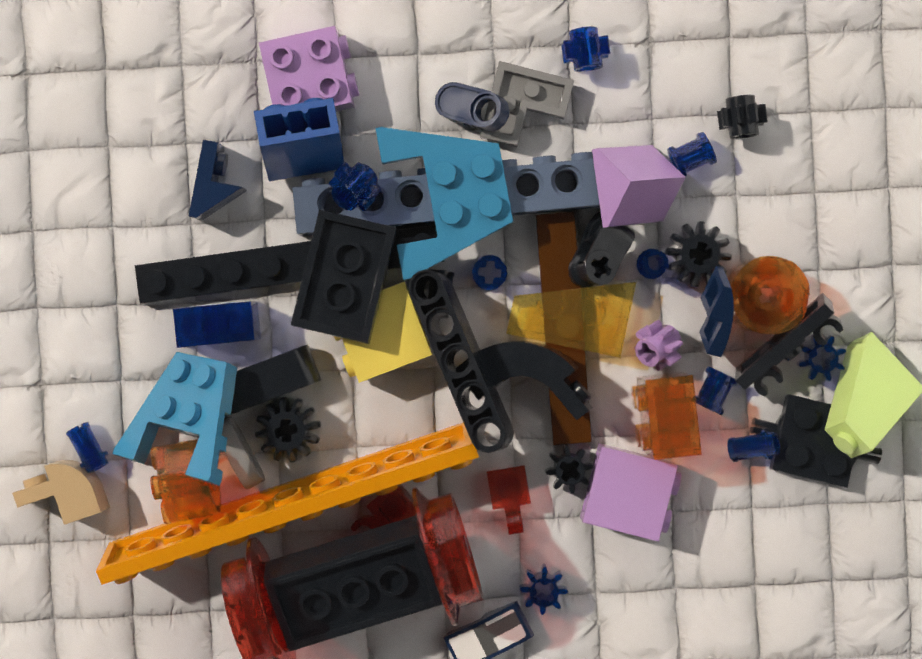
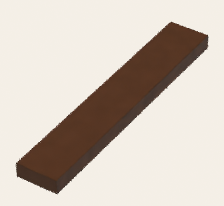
[535,212,592,445]

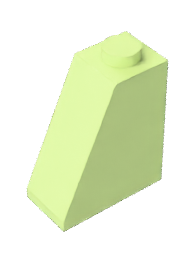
[825,332,922,458]

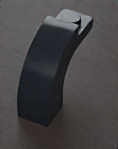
[457,341,593,420]

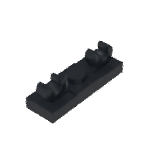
[735,293,843,396]

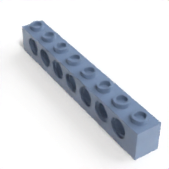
[292,152,600,236]

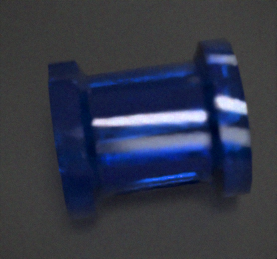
[667,132,717,177]
[472,255,507,290]
[690,366,738,416]

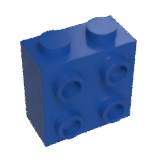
[254,98,345,182]

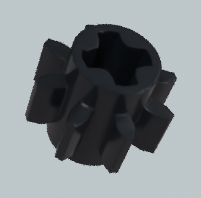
[717,95,768,139]
[545,444,594,494]

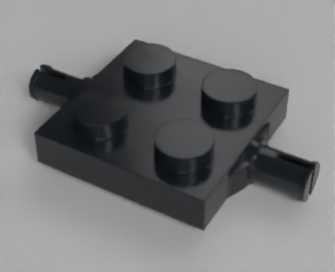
[750,394,882,488]

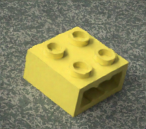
[334,282,433,383]

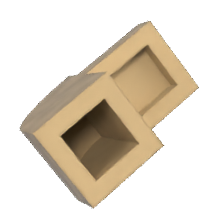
[12,460,110,525]

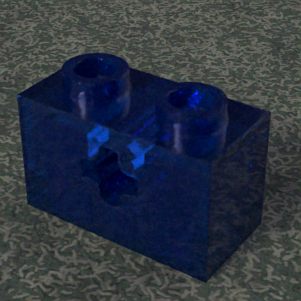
[173,301,261,348]

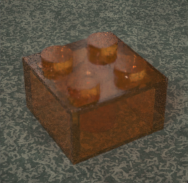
[631,372,702,460]

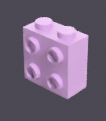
[259,26,359,112]
[580,443,681,542]

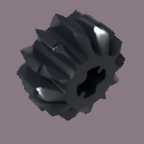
[664,221,732,287]
[255,397,321,463]

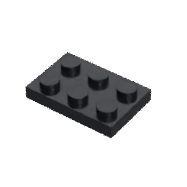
[291,210,397,344]

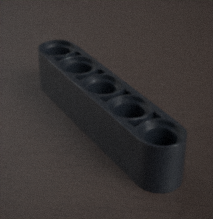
[408,270,514,453]

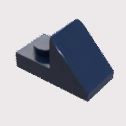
[189,140,247,220]

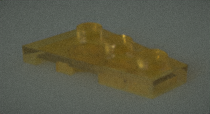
[506,282,636,358]

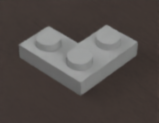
[480,61,574,147]

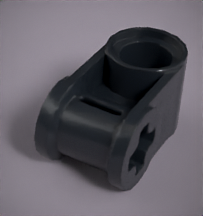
[568,211,635,288]

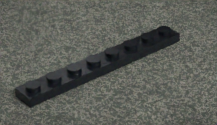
[134,224,445,304]

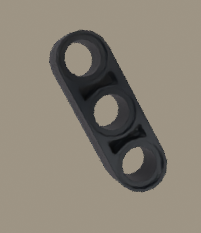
[225,344,321,417]

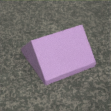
[592,145,686,228]

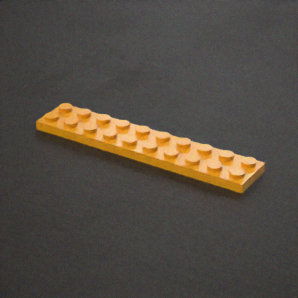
[96,423,479,585]

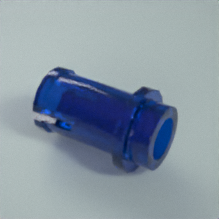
[636,249,669,279]
[66,422,109,473]
[727,429,780,462]

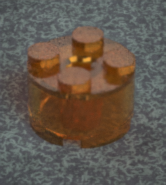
[728,256,810,335]
[150,439,221,524]

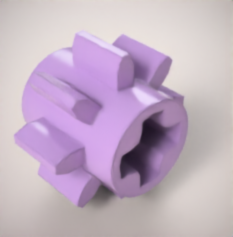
[634,320,683,371]

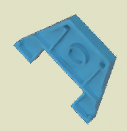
[375,127,513,280]
[112,352,237,486]

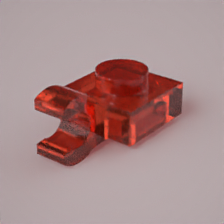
[487,465,531,535]

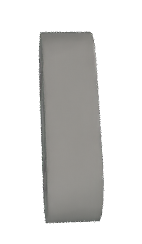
[222,416,265,489]

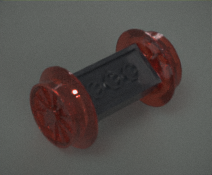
[221,487,484,659]

